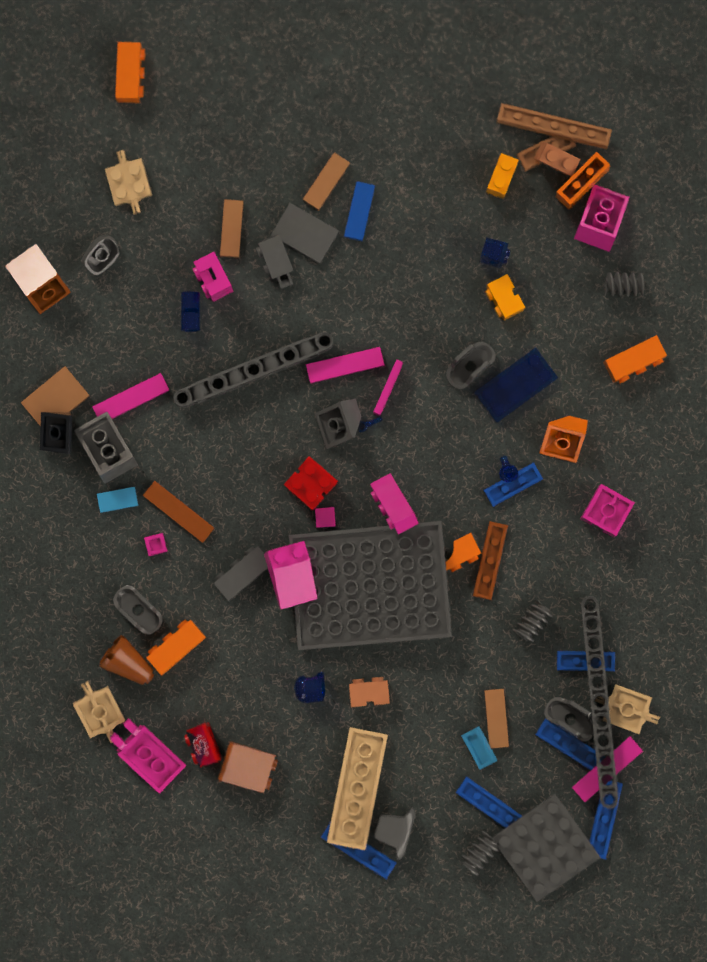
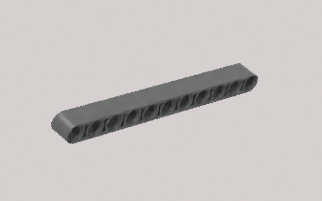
[581,596,618,809]

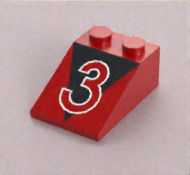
[184,722,222,767]

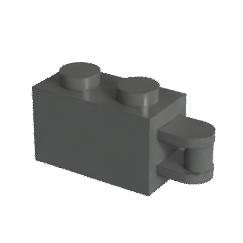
[256,234,294,289]

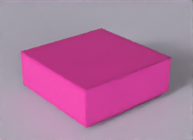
[315,507,336,528]
[144,533,168,556]

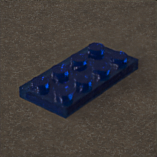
[474,347,558,423]

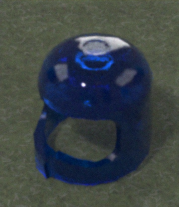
[294,672,325,703]

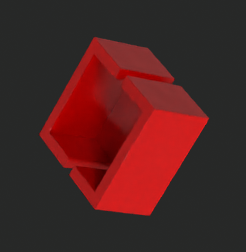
[284,456,338,511]

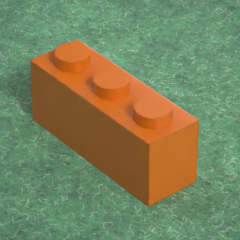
[115,42,145,103]
[556,152,610,210]
[603,335,667,383]
[146,619,207,675]

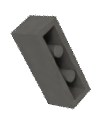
[214,546,268,601]

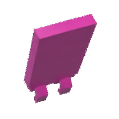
[110,718,186,794]

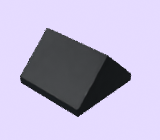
[40,412,72,454]

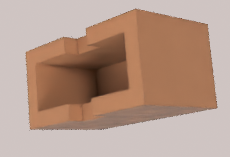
[534,142,581,177]
[349,677,390,707]

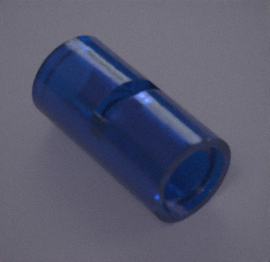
[181,291,200,332]

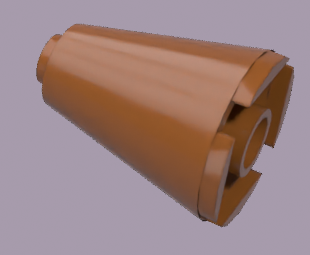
[99,635,154,685]

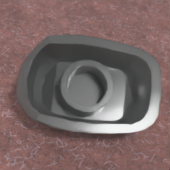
[81,234,120,275]

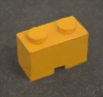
[486,153,519,199]
[485,274,525,320]

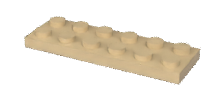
[327,727,388,850]

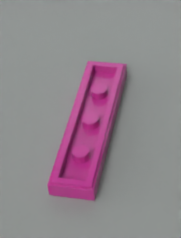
[306,347,384,384]
[93,373,170,419]
[572,736,643,802]

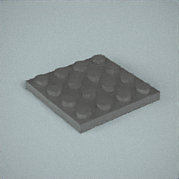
[492,793,601,902]

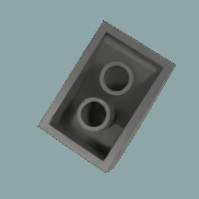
[74,412,138,484]

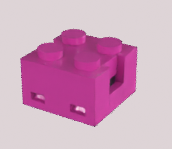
[192,252,233,302]
[580,484,635,538]

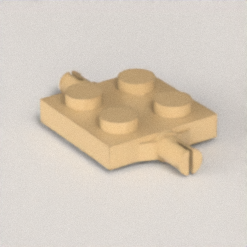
[105,150,152,214]
[73,681,125,743]
[595,684,660,734]

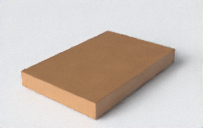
[21,366,90,426]

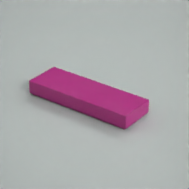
[373,359,403,416]

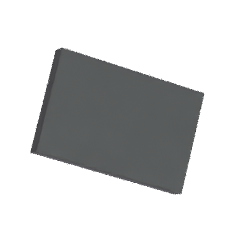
[271,203,339,264]

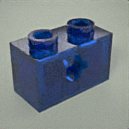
[479,237,511,268]

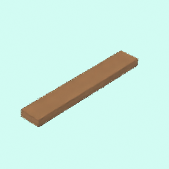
[497,103,612,149]

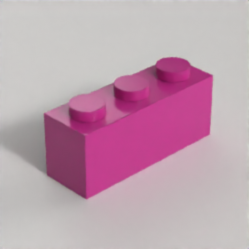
[370,473,419,534]

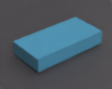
[97,487,139,513]
[461,726,498,770]

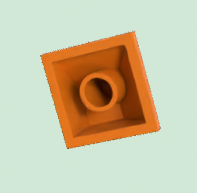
[539,416,588,463]

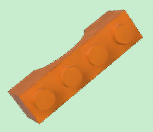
[446,533,481,572]

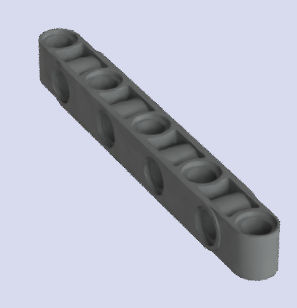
[174,332,333,409]

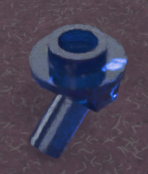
[499,456,518,482]

